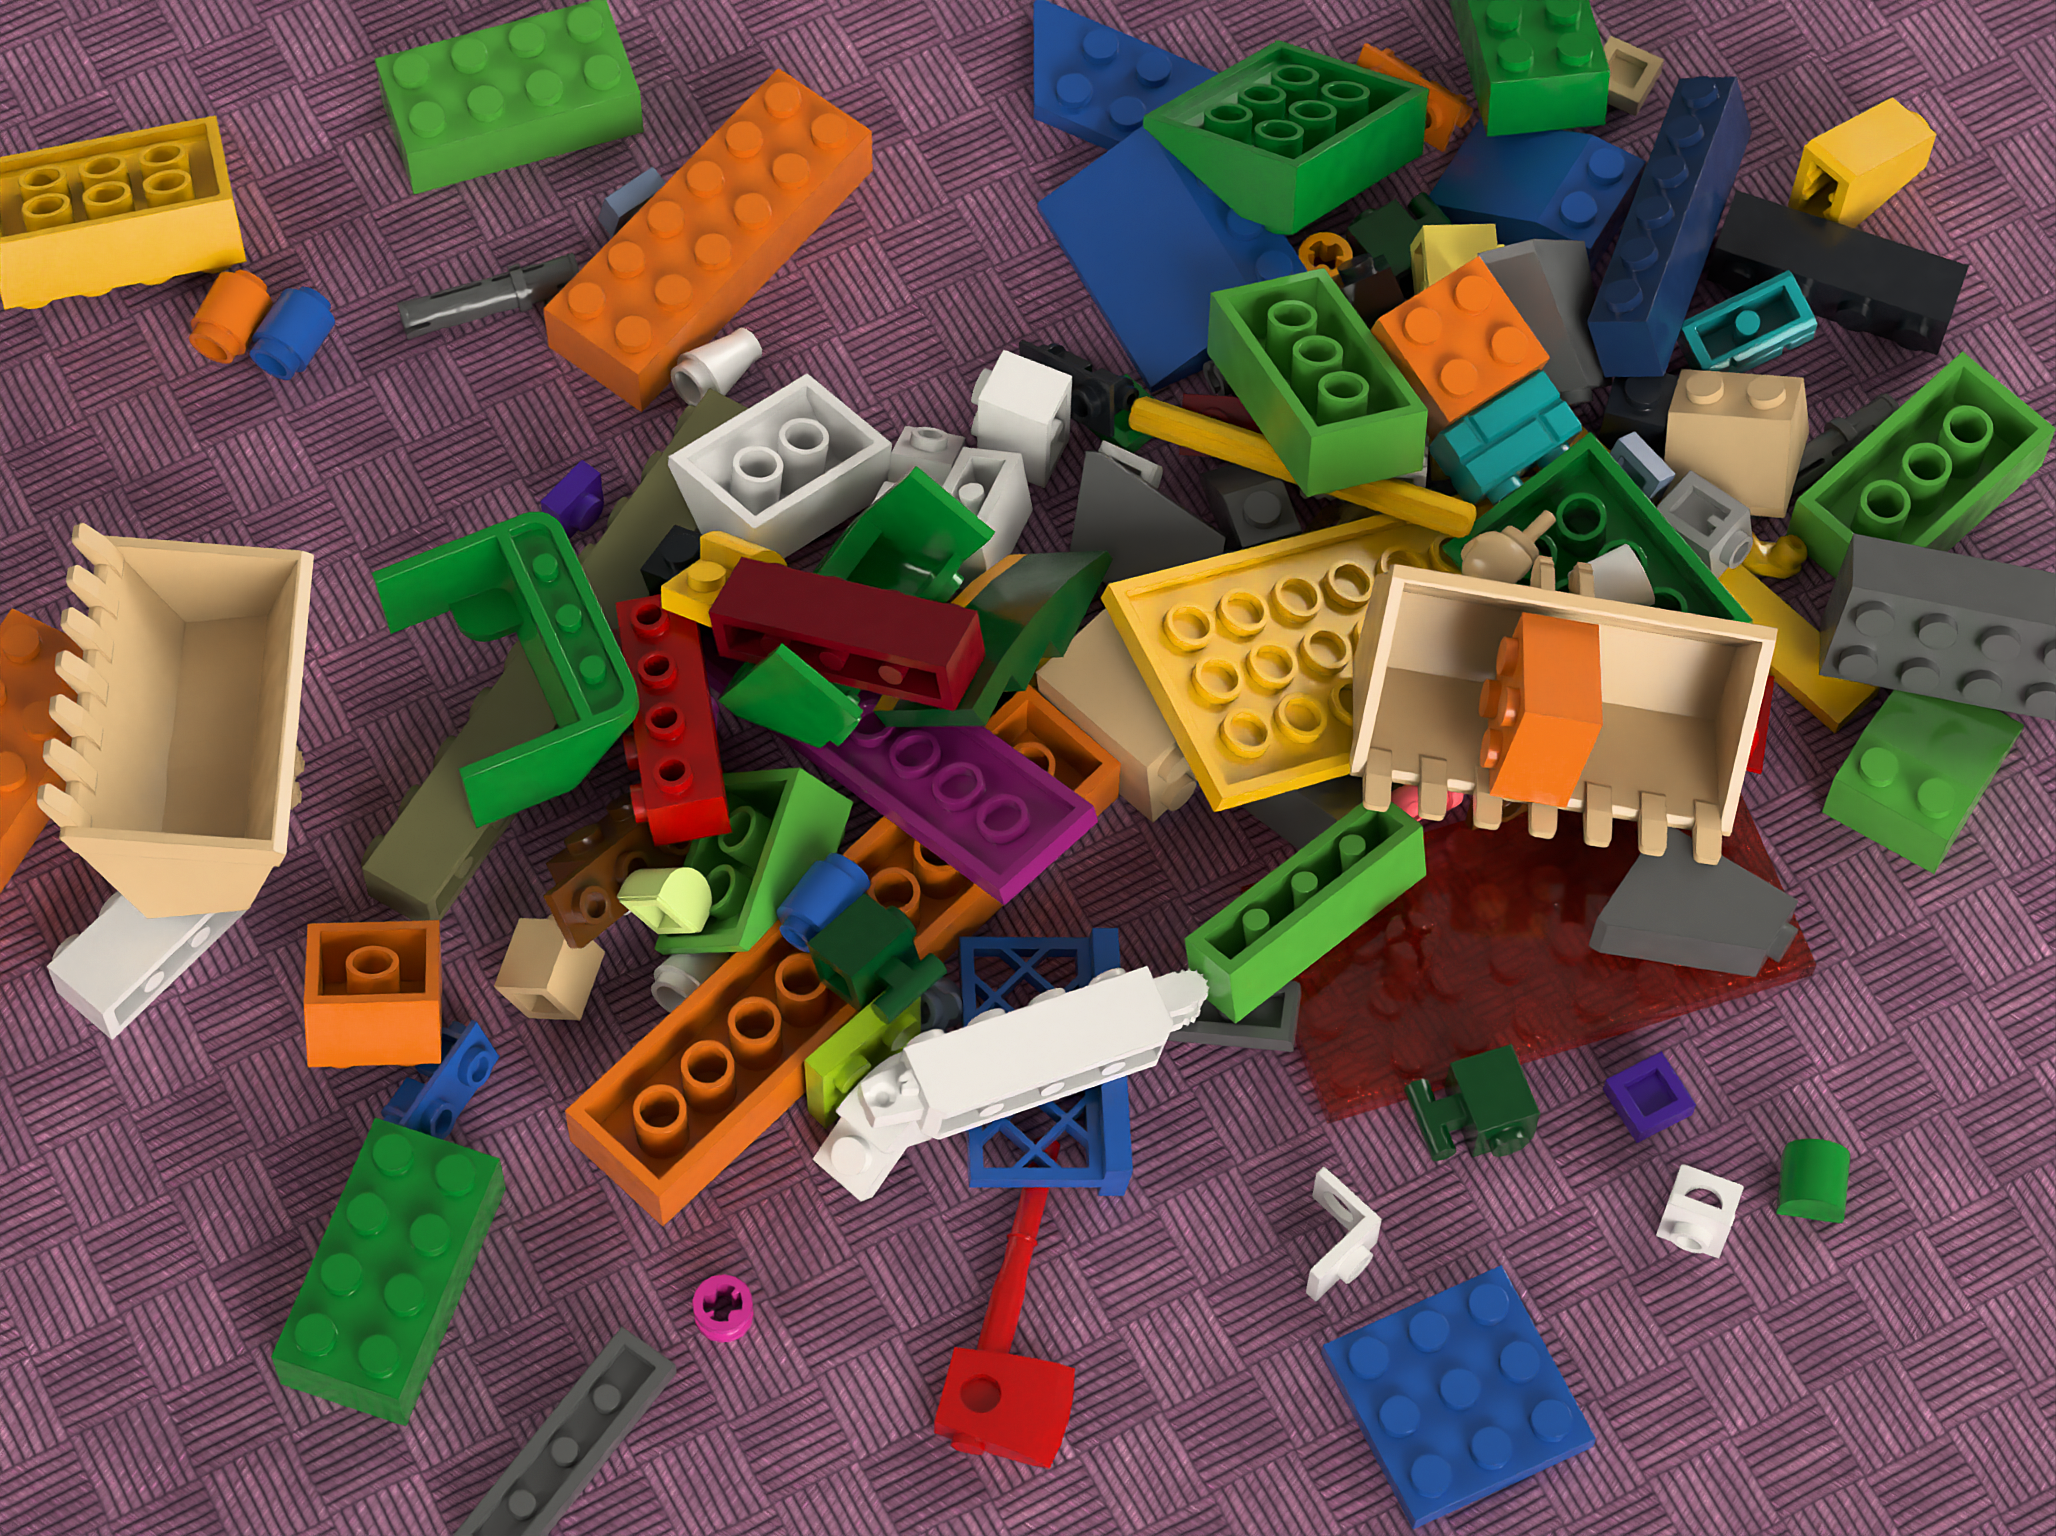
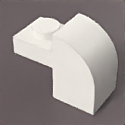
[813,1052,932,1201]

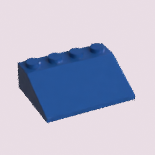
[1037,126,1308,393]

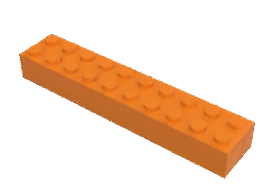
[565,684,1121,1227]

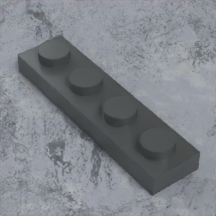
[453,1327,677,1536]

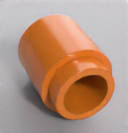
[189,270,273,364]

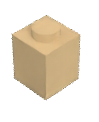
[494,914,605,1021]

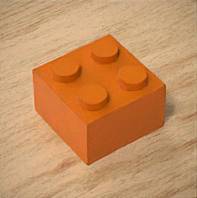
[1370,256,1550,442]
[1479,612,1603,808]
[304,920,442,1068]

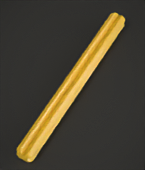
[1128,396,1476,538]

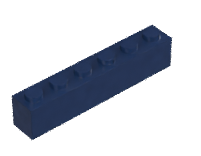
[1587,76,1752,377]

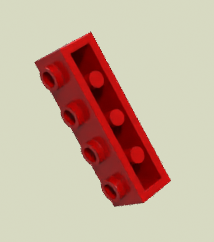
[611,594,732,847]

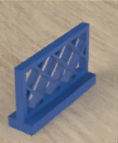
[958,928,1133,1196]

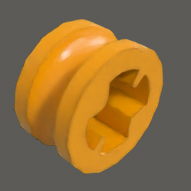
[1298,232,1353,277]

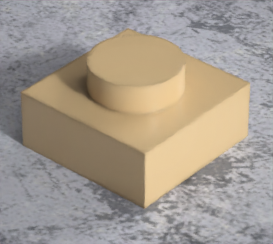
[1604,36,1664,116]

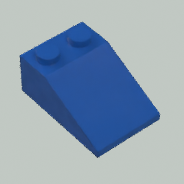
[1429,117,1646,273]

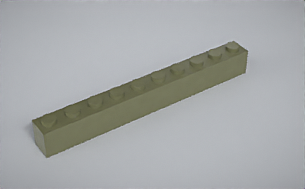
[361,388,749,921]

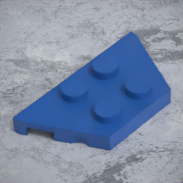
[1033,0,1219,151]

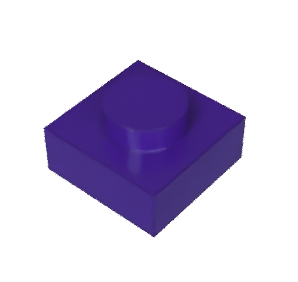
[540,460,604,540]
[1603,1051,1696,1143]

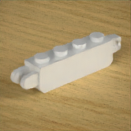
[857,966,1209,1140]

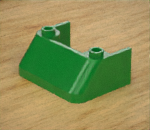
[717,466,995,748]
[371,512,639,828]

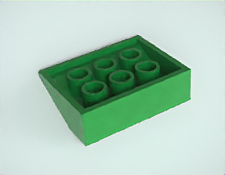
[1143,40,1429,235]
[1443,432,1753,624]

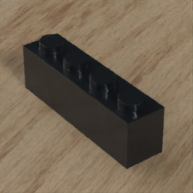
[1707,190,1969,356]

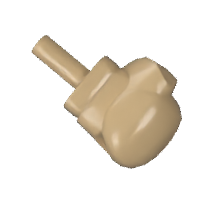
[1461,510,1556,584]

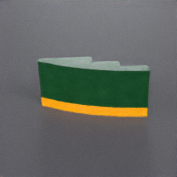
[873,550,1113,727]

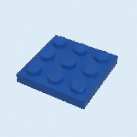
[1321,1265,1596,1529]

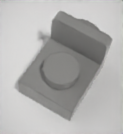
[1656,470,1753,579]

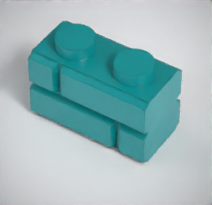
[1677,270,1817,373]
[1429,369,1582,506]

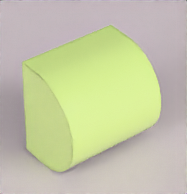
[617,867,712,934]

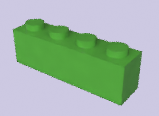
[1185,801,1427,1023]

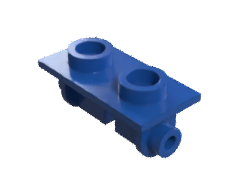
[381,1020,500,1140]

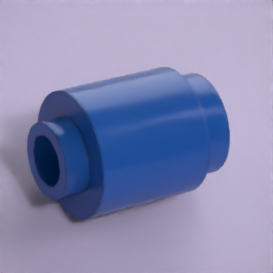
[250,287,335,380]
[776,853,871,952]

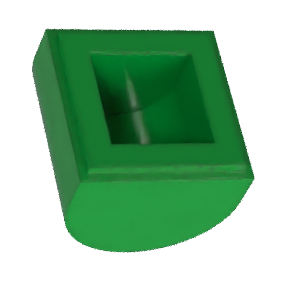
[1776,1138,1850,1224]

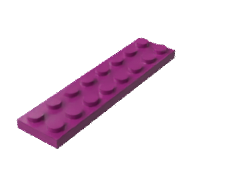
[701,632,1098,906]

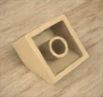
[1661,369,1810,518]

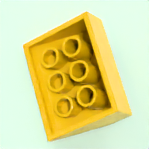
[0,115,247,310]

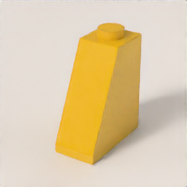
[1787,97,1937,228]

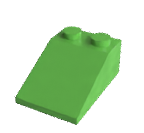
[1822,690,2024,874]
[654,767,854,955]

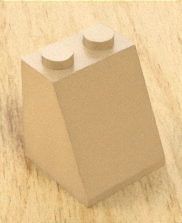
[1036,608,1197,823]

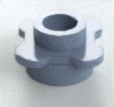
[921,977,963,1034]

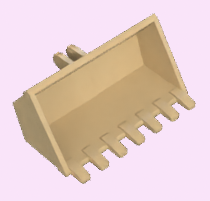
[37,523,314,919]
[1350,555,1778,865]

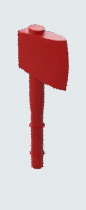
[934,1137,1075,1469]

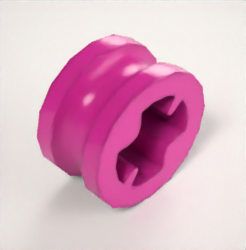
[692,1274,754,1343]

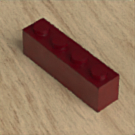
[708,557,986,711]

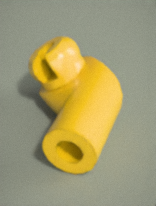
[1741,531,1808,579]

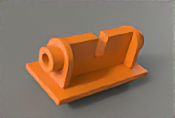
[1356,43,1473,152]

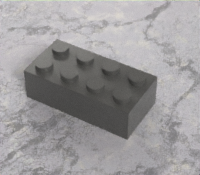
[1819,533,2056,721]

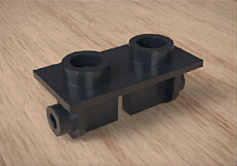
[1019,340,1139,438]

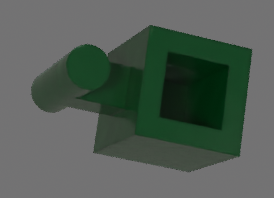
[1345,192,1454,299]
[807,893,947,1025]
[1404,1044,1540,1161]

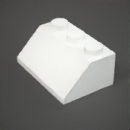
[668,374,892,558]

